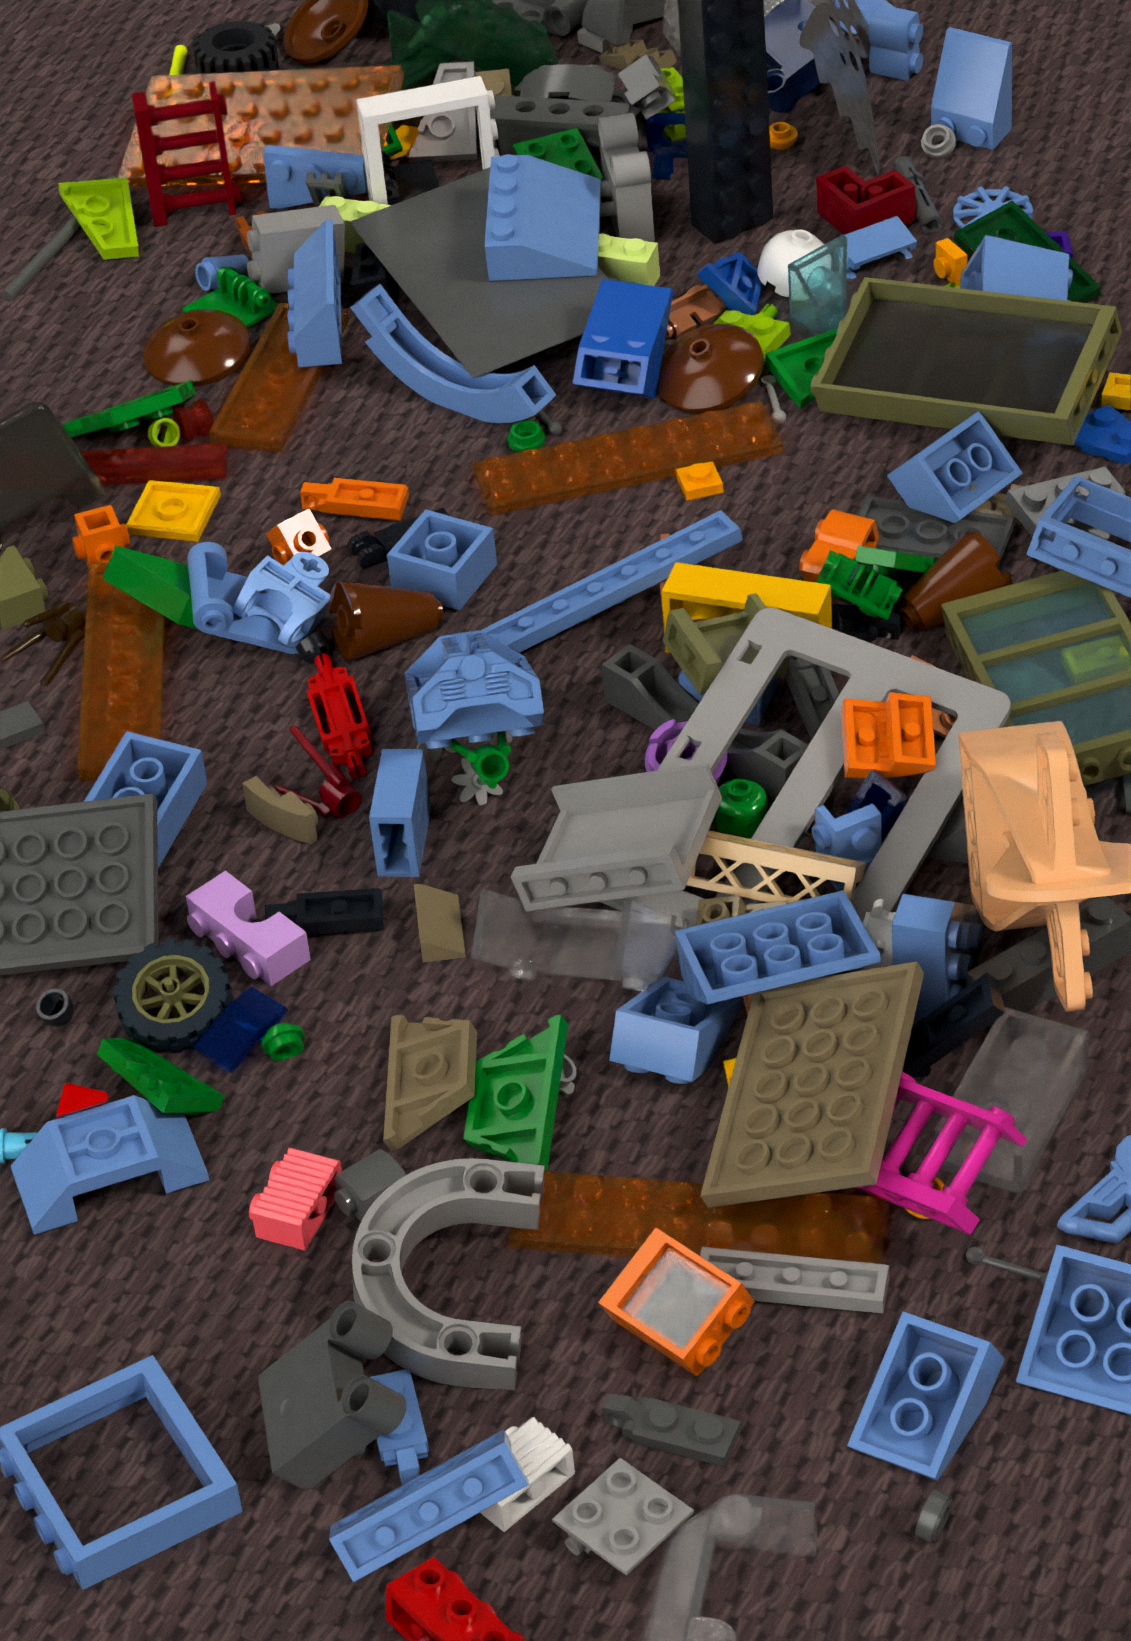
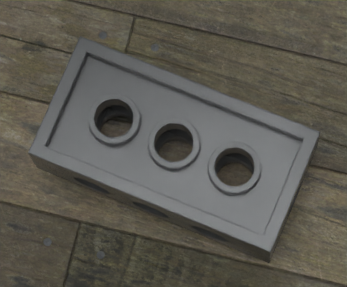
[490,95,631,176]

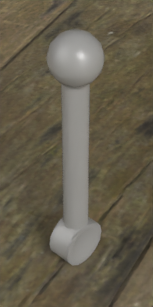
[761,375,786,424]

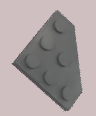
[1005,466,1126,572]

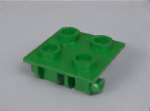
[512,128,604,181]
[182,266,282,328]
[816,550,903,620]

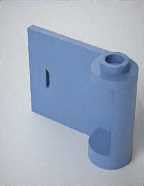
[187,542,300,654]

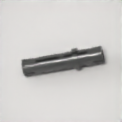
[892,156,944,233]

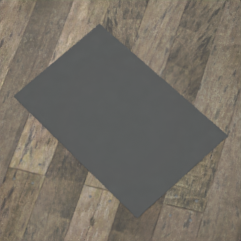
[349,167,609,378]

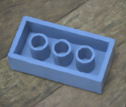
[84,731,208,868]

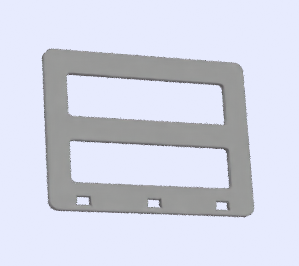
[599,607,1011,975]

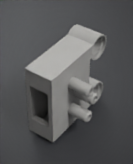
[598,113,655,242]

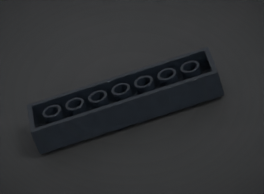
[678,0,773,244]

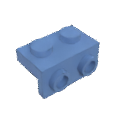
[812,804,882,891]

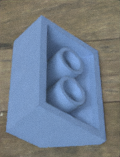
[887,411,1023,523]

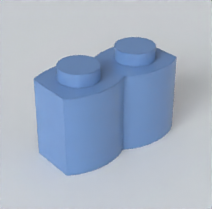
[868,4,923,81]

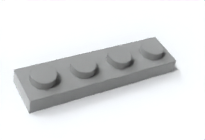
[694,1247,889,1313]

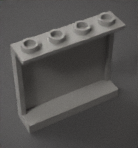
[511,763,722,911]

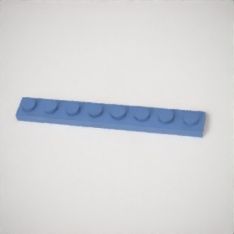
[481,510,743,653]

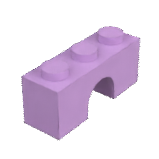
[186,871,311,986]

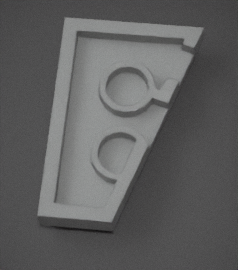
[408,62,477,163]

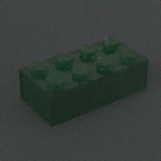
[415,0,559,86]

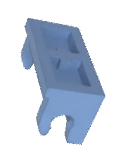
[833,216,917,280]

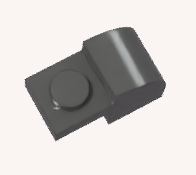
[618,54,676,120]

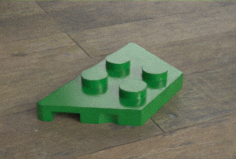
[60,380,196,439]
[463,1015,568,1173]

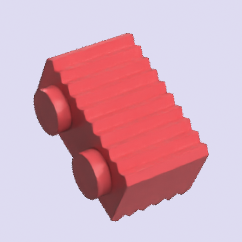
[249,1148,342,1251]

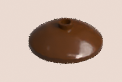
[284,0,368,63]
[143,309,250,386]
[657,324,764,414]

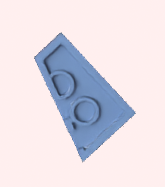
[263,145,367,209]

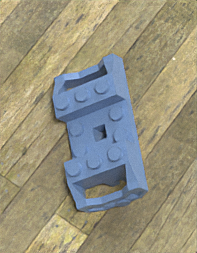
[404,630,544,749]

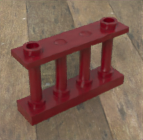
[132,81,241,227]

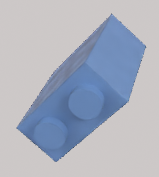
[369,749,431,877]

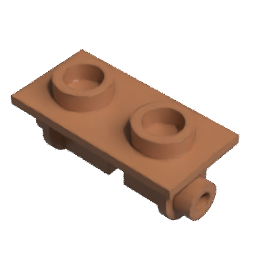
[665,284,726,339]

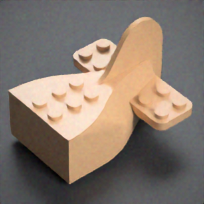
[958,721,1131,1012]

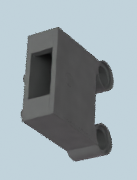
[258,1300,406,1489]

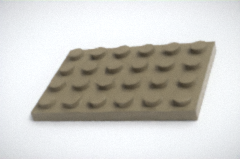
[700,961,924,1208]

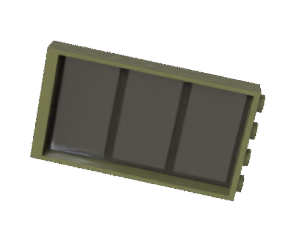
[811,277,1122,446]

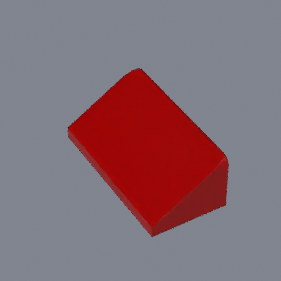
[56,1083,109,1119]

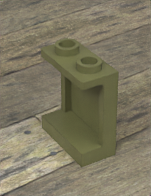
[663,593,791,695]

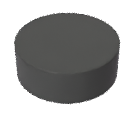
[915,1489,953,1543]

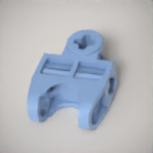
[232,552,330,647]

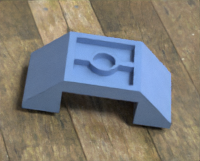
[11,1095,209,1235]

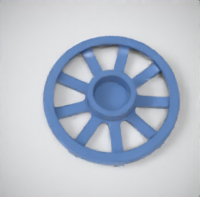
[953,186,1033,228]

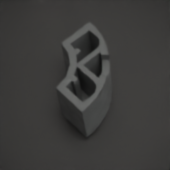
[519,64,616,102]

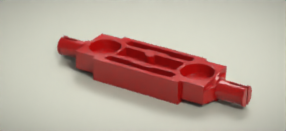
[307,654,374,779]

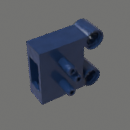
[764,0,854,113]

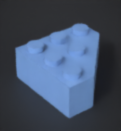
[892,894,983,1021]

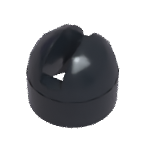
[295,630,331,664]
[36,988,74,1027]

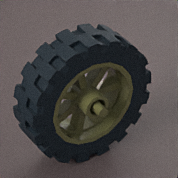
[113,939,233,1053]

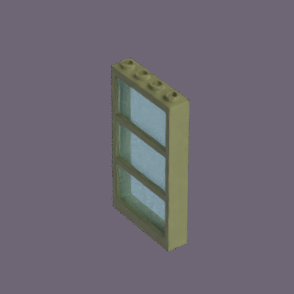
[941,570,1131,786]

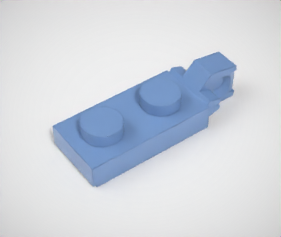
[370,1369,429,1485]

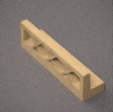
[686,831,866,905]

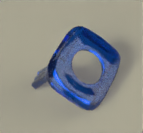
[646,112,687,180]

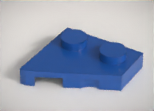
[696,252,762,315]
[1054,404,1131,465]

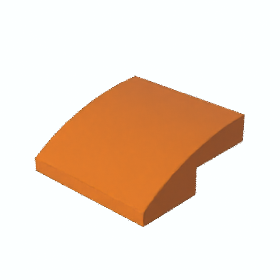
[841,692,936,778]

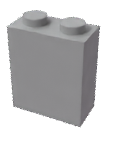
[247,205,345,294]

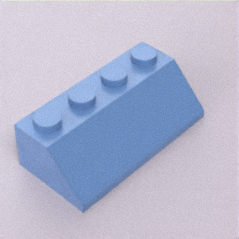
[288,220,342,367]

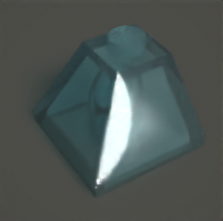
[788,235,849,336]

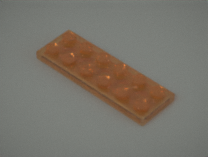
[209,303,349,452]

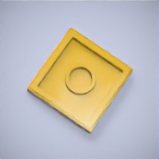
[126,480,221,542]

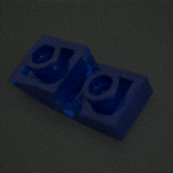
[194,986,288,1073]

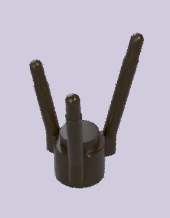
[1,601,86,686]

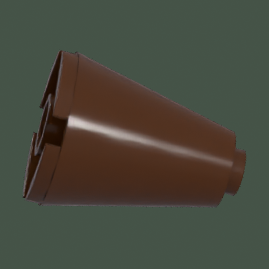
[899,531,1013,631]
[329,581,443,660]

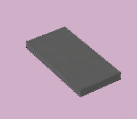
[858,496,1017,571]

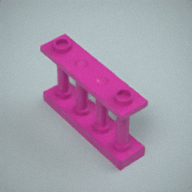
[855,1071,1027,1235]

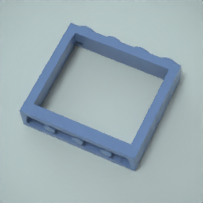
[1026,475,1131,598]
[0,1355,243,1590]

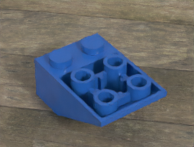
[572,279,674,399]

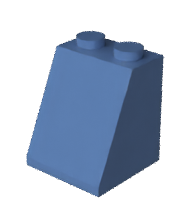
[957,235,1073,335]

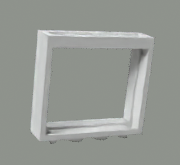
[356,76,500,205]

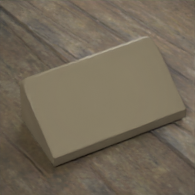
[414,884,466,963]

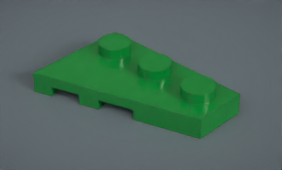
[855,546,938,577]
[97,1038,225,1116]

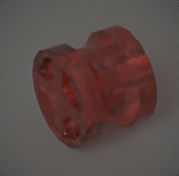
[173,398,215,443]

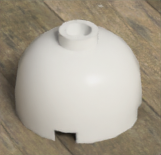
[757,230,831,299]

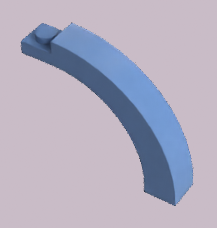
[350,284,556,423]

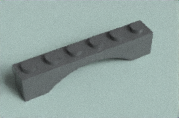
[602,644,808,799]

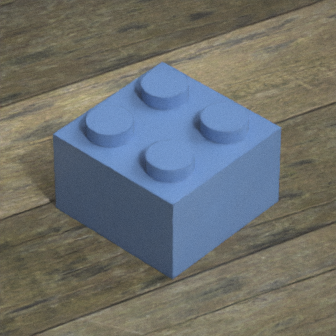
[387,509,497,611]

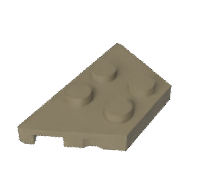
[383,1015,477,1152]

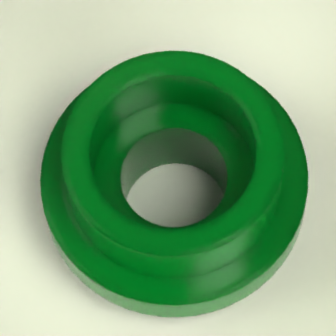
[507,420,545,453]
[261,1023,305,1062]

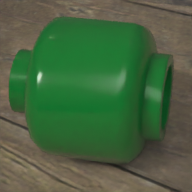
[714,779,768,839]

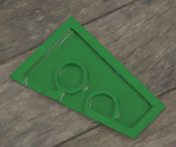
[765,328,881,409]

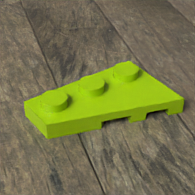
[58,178,139,260]

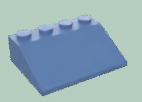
[485,154,601,281]
[674,890,881,1004]
[1016,1245,1131,1415]

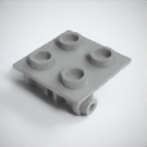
[552,1458,694,1575]

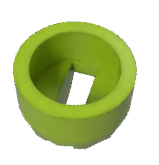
[148,418,180,449]

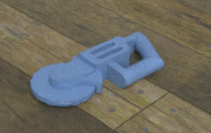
[1057,1135,1131,1244]

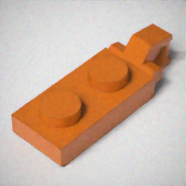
[300,478,409,521]

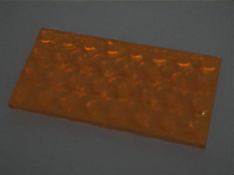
[117,65,405,187]

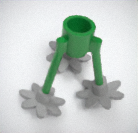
[417,730,512,805]

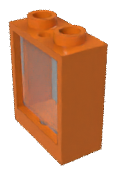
[598,1228,755,1377]

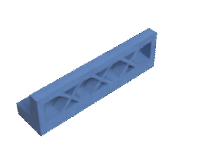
[329,1429,529,1582]

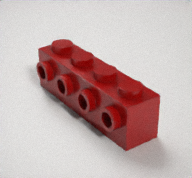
[386,1557,526,1641]

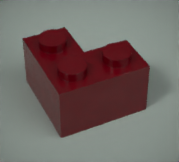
[816,165,916,235]

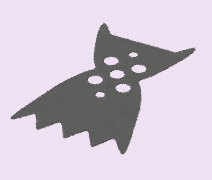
[799,0,879,176]

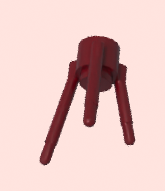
[274,725,362,819]

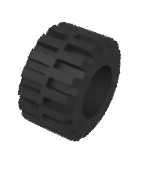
[193,20,280,99]

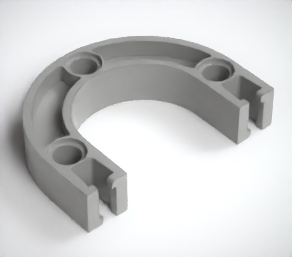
[352,1158,545,1390]

